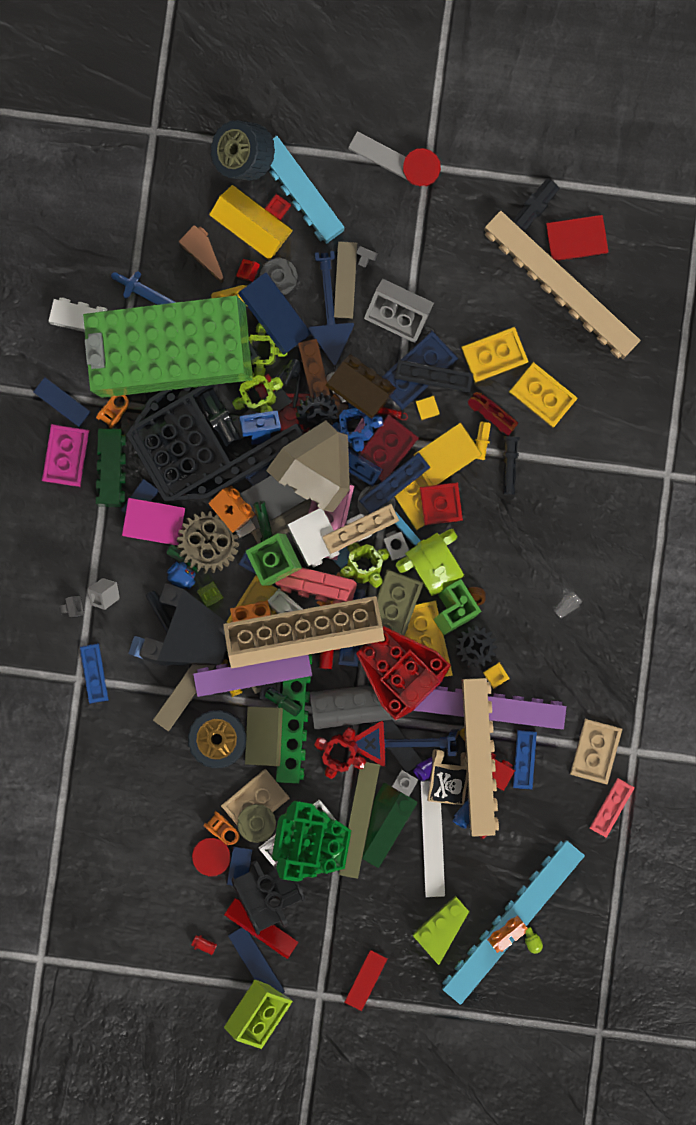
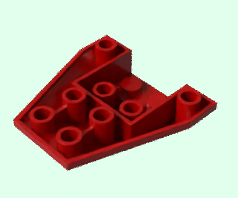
[356,626,451,720]

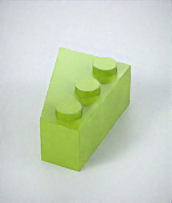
[412,896,469,965]

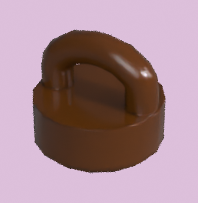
[468,587,486,606]

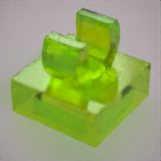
[197,581,223,607]

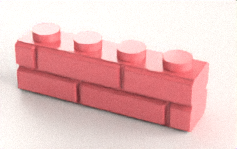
[276,567,357,604]

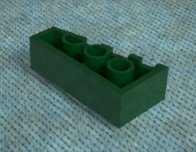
[96,429,126,507]

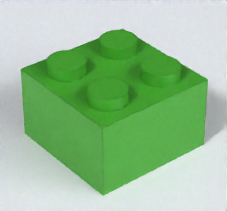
[246,533,302,586]

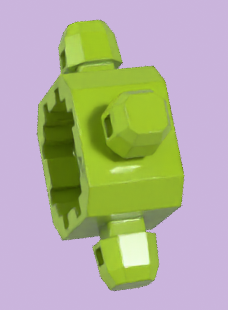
[249,323,288,376]
[232,371,284,413]
[340,542,389,588]

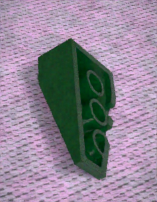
[362,782,418,868]

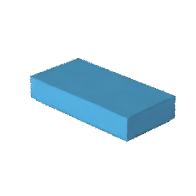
[394,512,420,546]

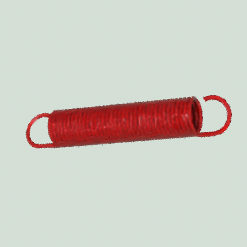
[377,407,408,420]

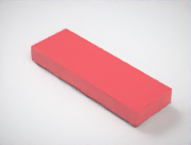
[589,778,635,838]

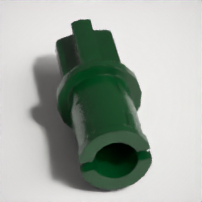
[166,545,198,573]
[265,687,301,716]

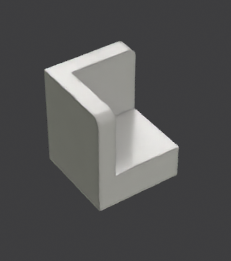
[87,578,120,610]

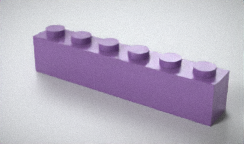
[193,655,312,697]

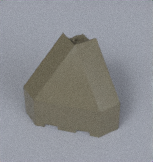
[266,421,350,512]

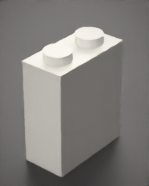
[286,508,343,568]

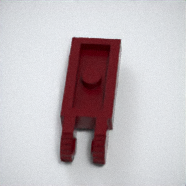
[468,392,518,436]

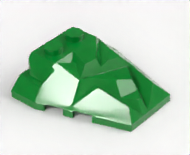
[272,801,352,881]

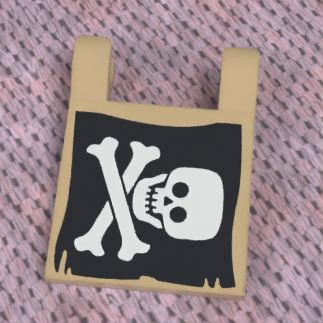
[427,749,467,805]

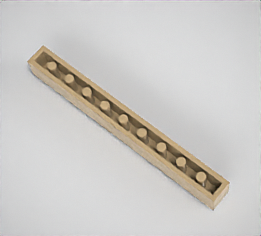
[484,211,641,359]

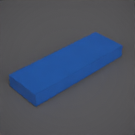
[80,644,109,704]
[513,730,537,789]

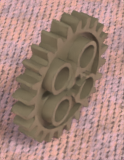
[177,511,239,573]

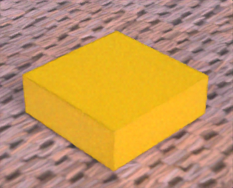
[416,396,440,420]
[483,662,510,689]

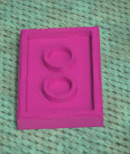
[42,424,89,487]
[122,498,185,545]

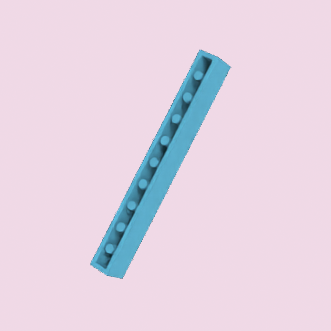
[442,840,585,1005]

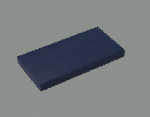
[238,272,312,355]
[382,331,458,410]

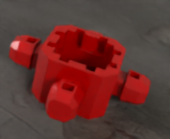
[314,728,366,779]

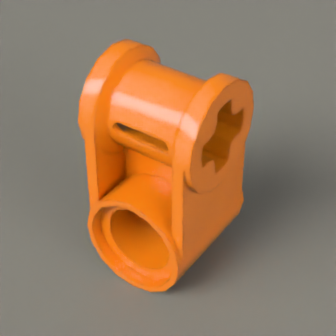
[96,395,129,429]
[203,811,240,845]

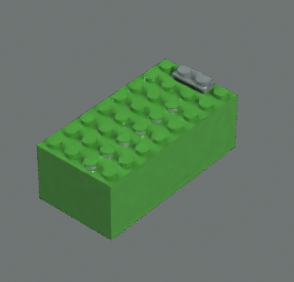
[83,295,253,398]

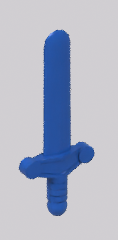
[111,271,176,305]

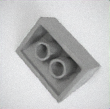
[364,279,434,343]

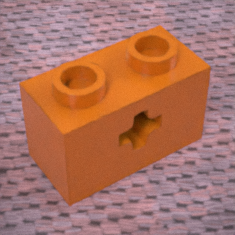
[208,486,255,533]

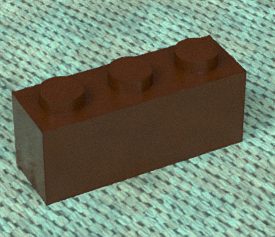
[298,339,330,398]

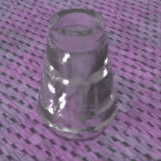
[554,591,583,619]

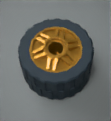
[188,710,247,768]

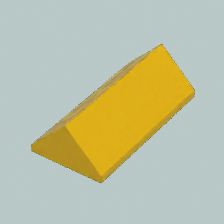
[209,185,293,260]

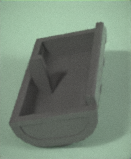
[310,684,391,729]

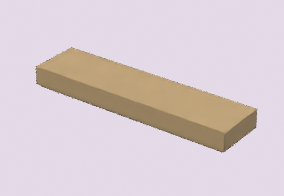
[322,504,399,554]

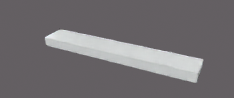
[421,781,445,897]

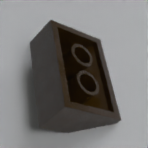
[325,354,396,419]

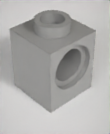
[383,530,409,561]
[392,770,418,796]

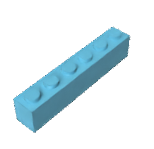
[269,136,344,244]

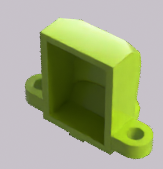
[396,529,464,596]

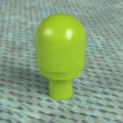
[525,927,543,954]

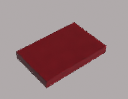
[359,415,419,482]

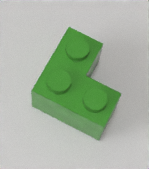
[433,579,482,635]

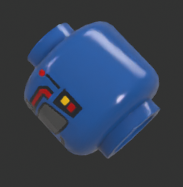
[167,562,196,589]

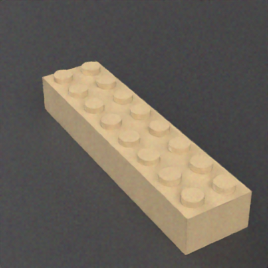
[223,596,385,669]
[462,678,499,836]

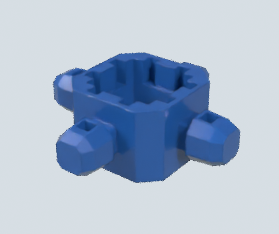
[331,403,383,452]

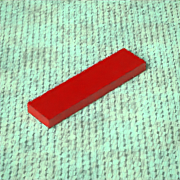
[224,898,299,959]

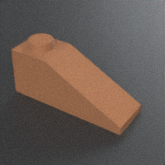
[179,225,224,283]

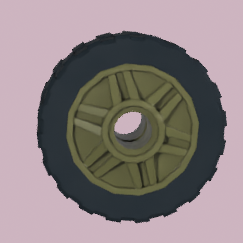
[211,120,275,180]

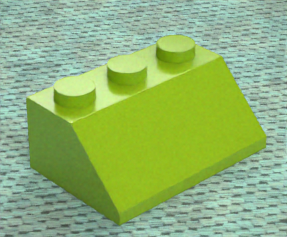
[224,980,293,1049]

